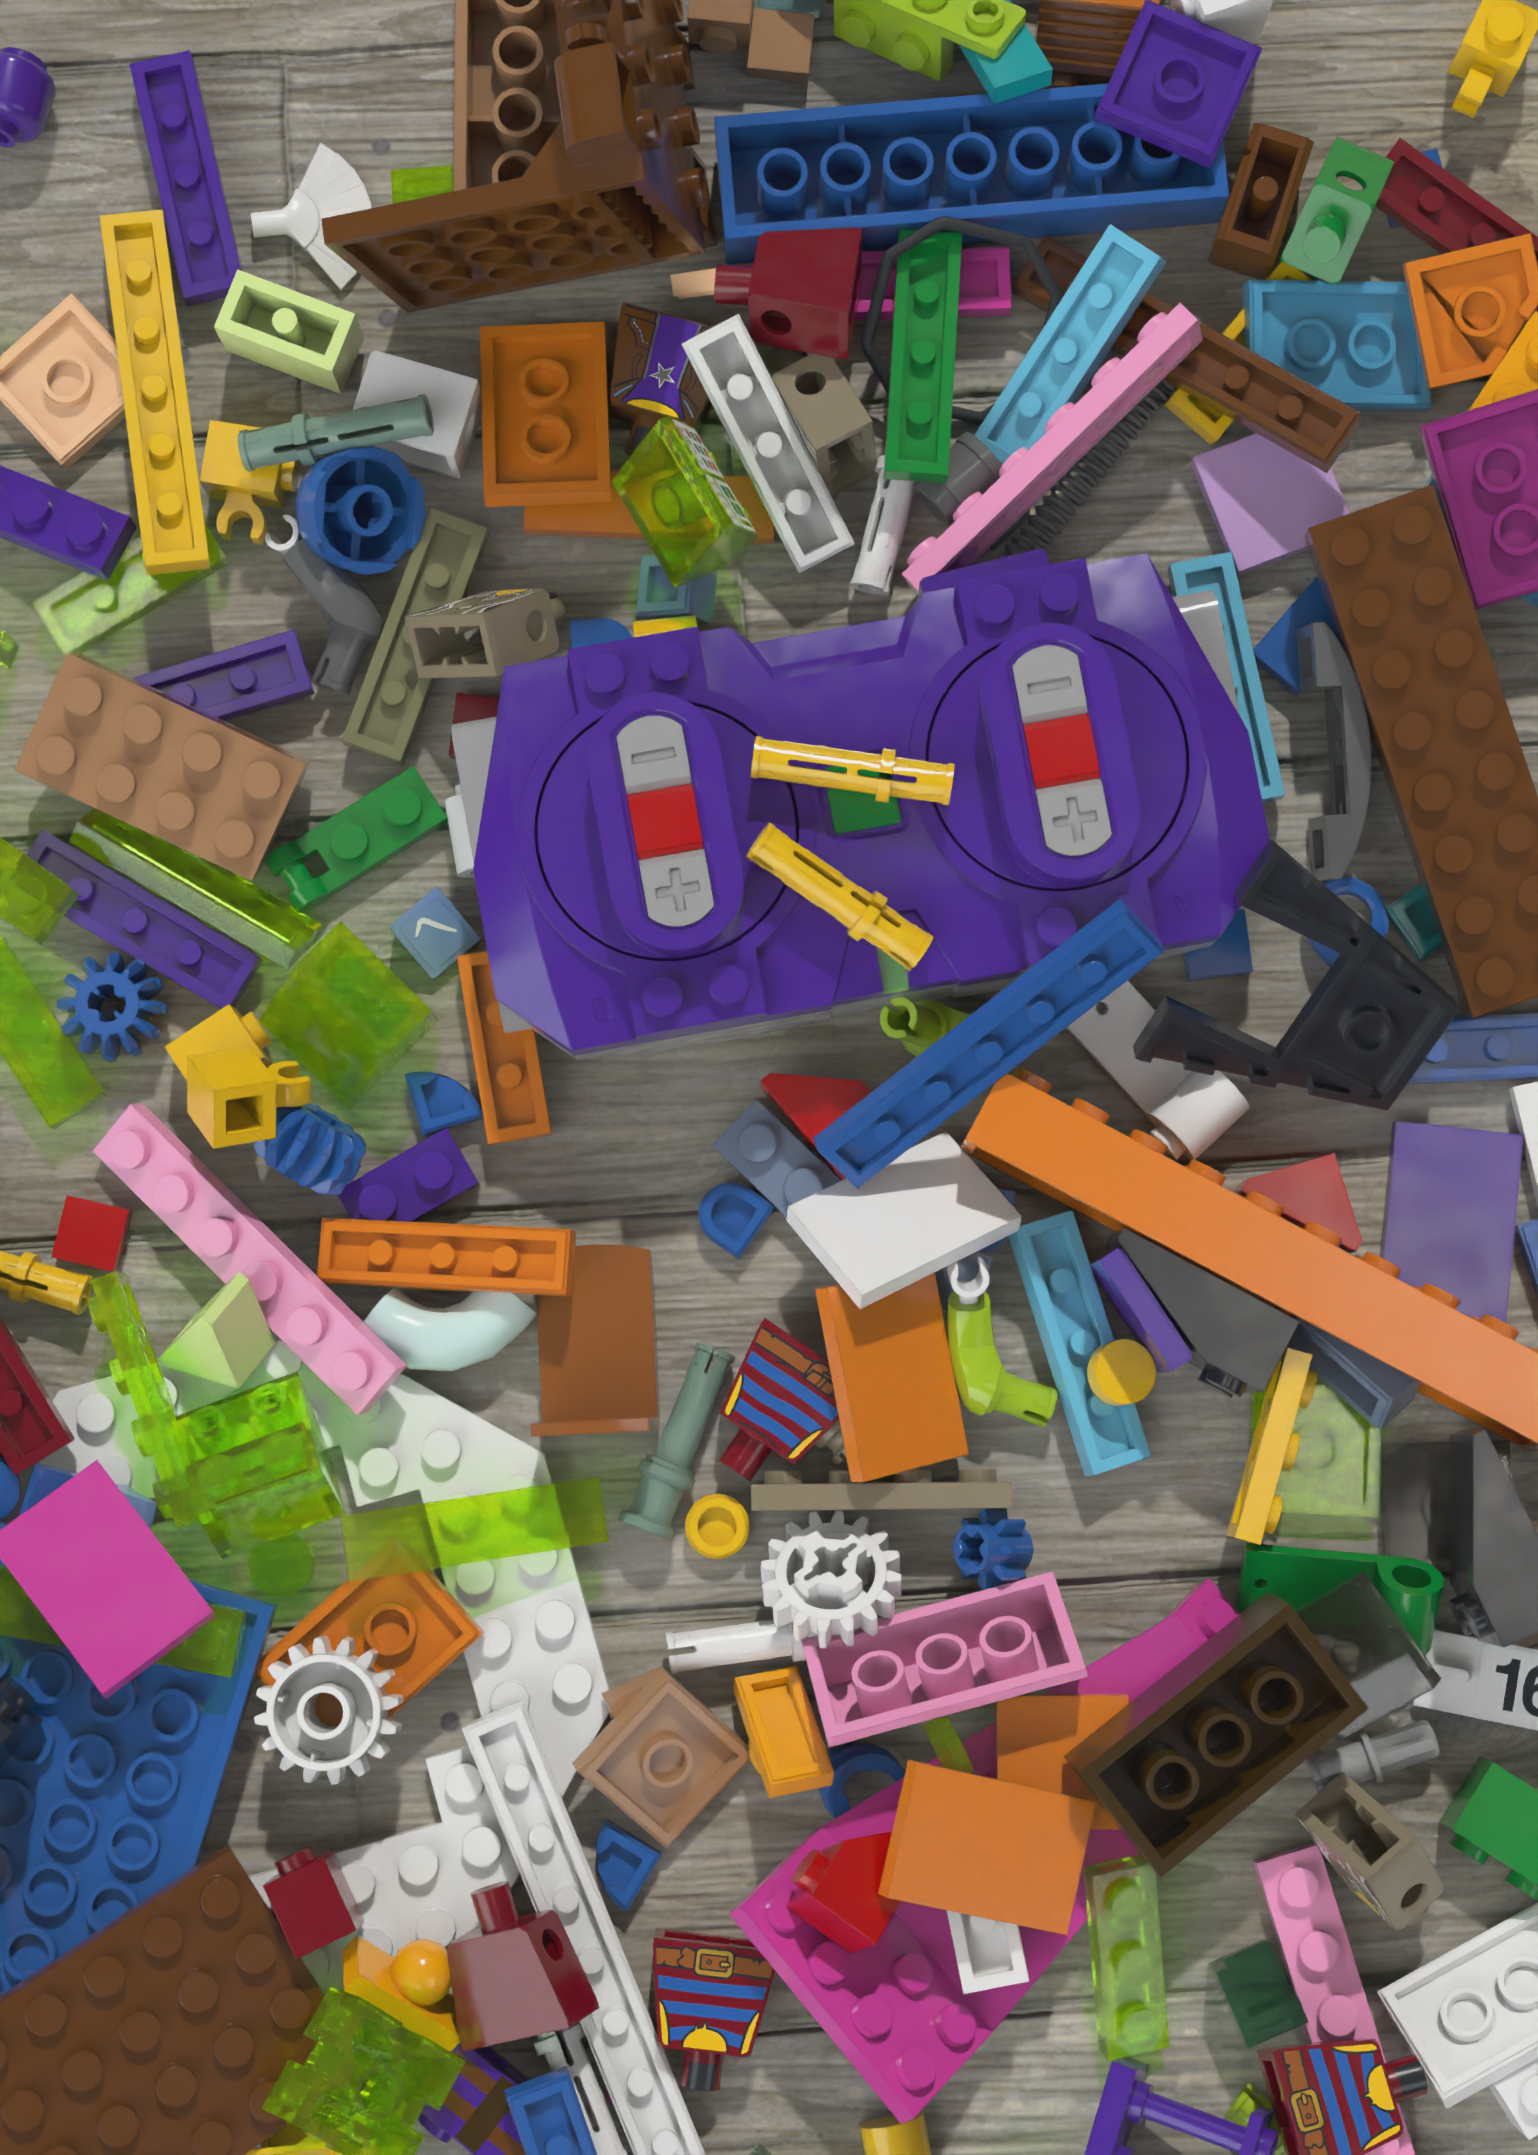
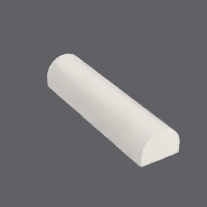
[681,314,855,573]

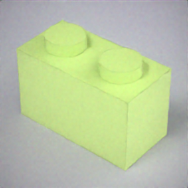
[214,270,364,394]

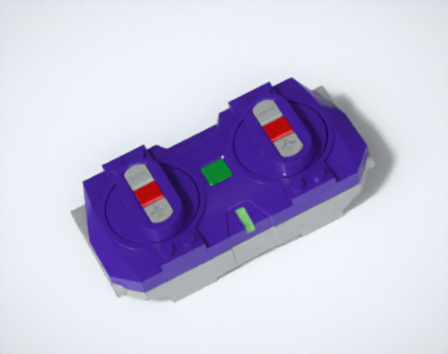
[451,553,1270,1060]

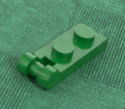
[265,765,448,914]

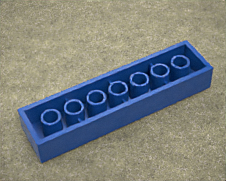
[714,84,1229,264]

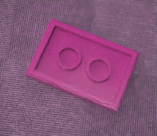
[0,1460,216,1700]

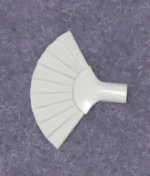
[250,143,372,291]

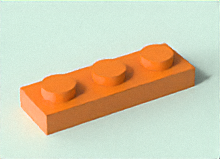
[457,951,553,1146]

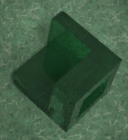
[1208,1939,1309,2048]

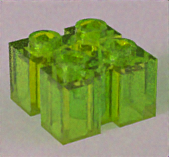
[262,1986,466,2155]

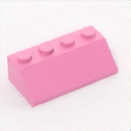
[801,1571,1088,1747]

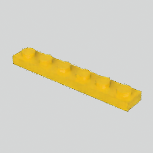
[100,209,210,575]

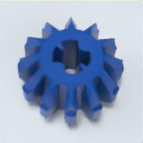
[57,952,169,1062]
[253,1103,366,1195]

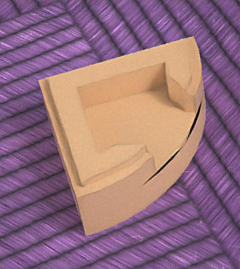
[670,263,753,299]

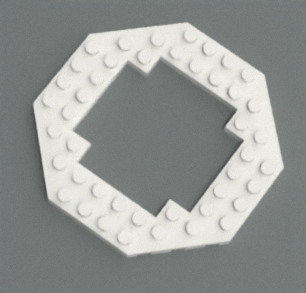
[0,1330,610,1994]

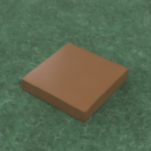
[572,1667,750,1849]

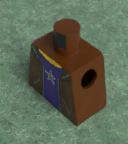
[610,302,713,464]

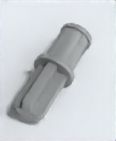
[1306,1720,1439,1793]

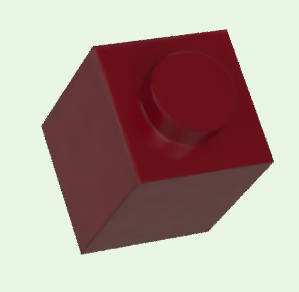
[263,1846,364,1959]

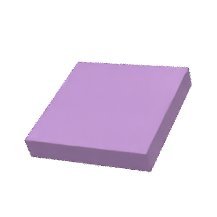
[1190,433,1350,576]

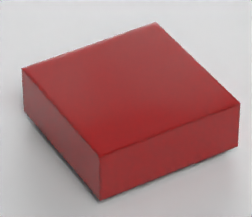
[51,1195,133,1273]

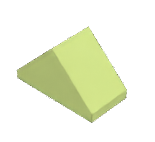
[158,1272,276,1389]

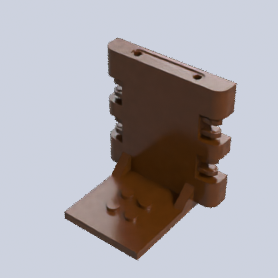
[321,0,717,313]

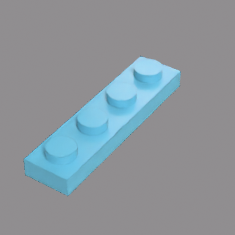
[974,224,1167,464]
[1167,552,1285,803]
[1008,1210,1151,1477]

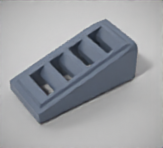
[1287,1316,1421,1430]

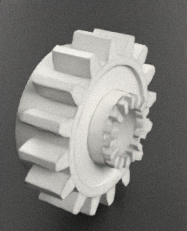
[254,1635,404,1785]

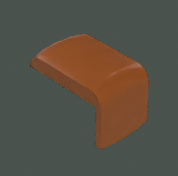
[531,1244,660,1437]

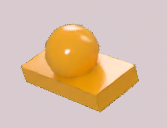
[733,1666,834,1798]
[342,1935,460,2054]

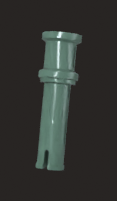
[618,1342,736,1541]

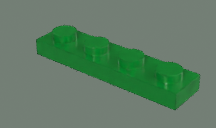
[883,229,962,483]

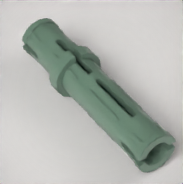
[238,394,434,472]

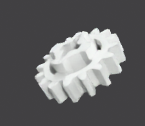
[760,1510,902,1648]

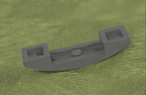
[1296,622,1371,881]

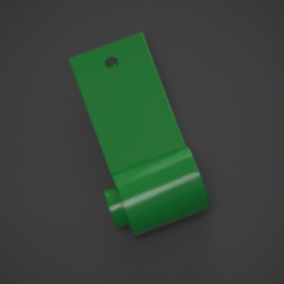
[1235,1543,1444,1662]

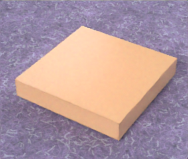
[0,293,126,471]

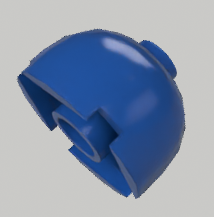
[295,446,426,575]

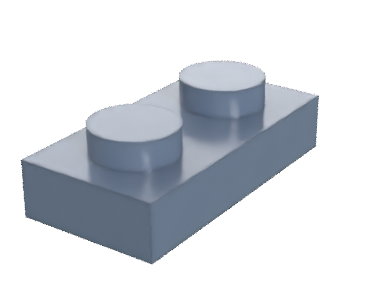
[712,1099,841,1218]

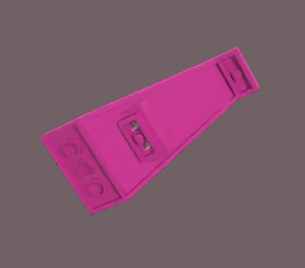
[729,1578,1240,2124]

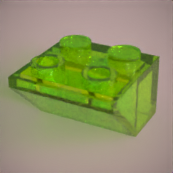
[259,921,439,1110]
[175,1371,345,1559]

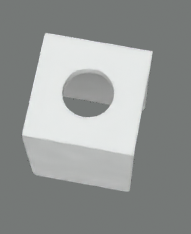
[353,350,482,479]

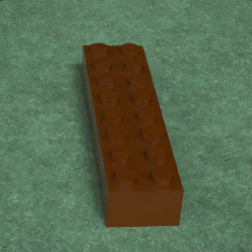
[1304,485,1538,1018]

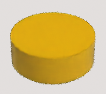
[1087,1339,1156,1406]
[685,1493,750,1559]

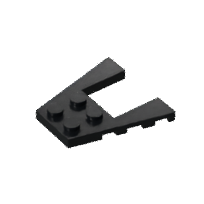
[1133,840,1459,1111]

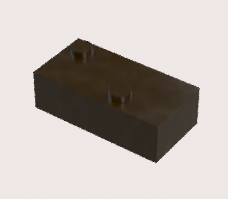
[1063,1592,1369,1878]

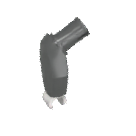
[265,514,383,695]

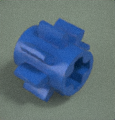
[953,1508,1034,1590]

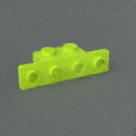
[834,0,1026,82]

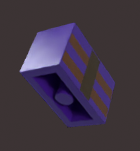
[412,2043,531,2155]

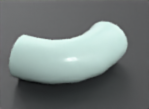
[364,1288,537,1371]

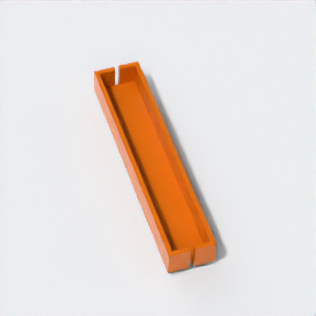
[961,1068,1538,1451]

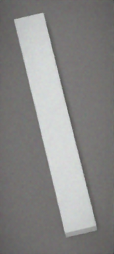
[462,1700,706,2155]

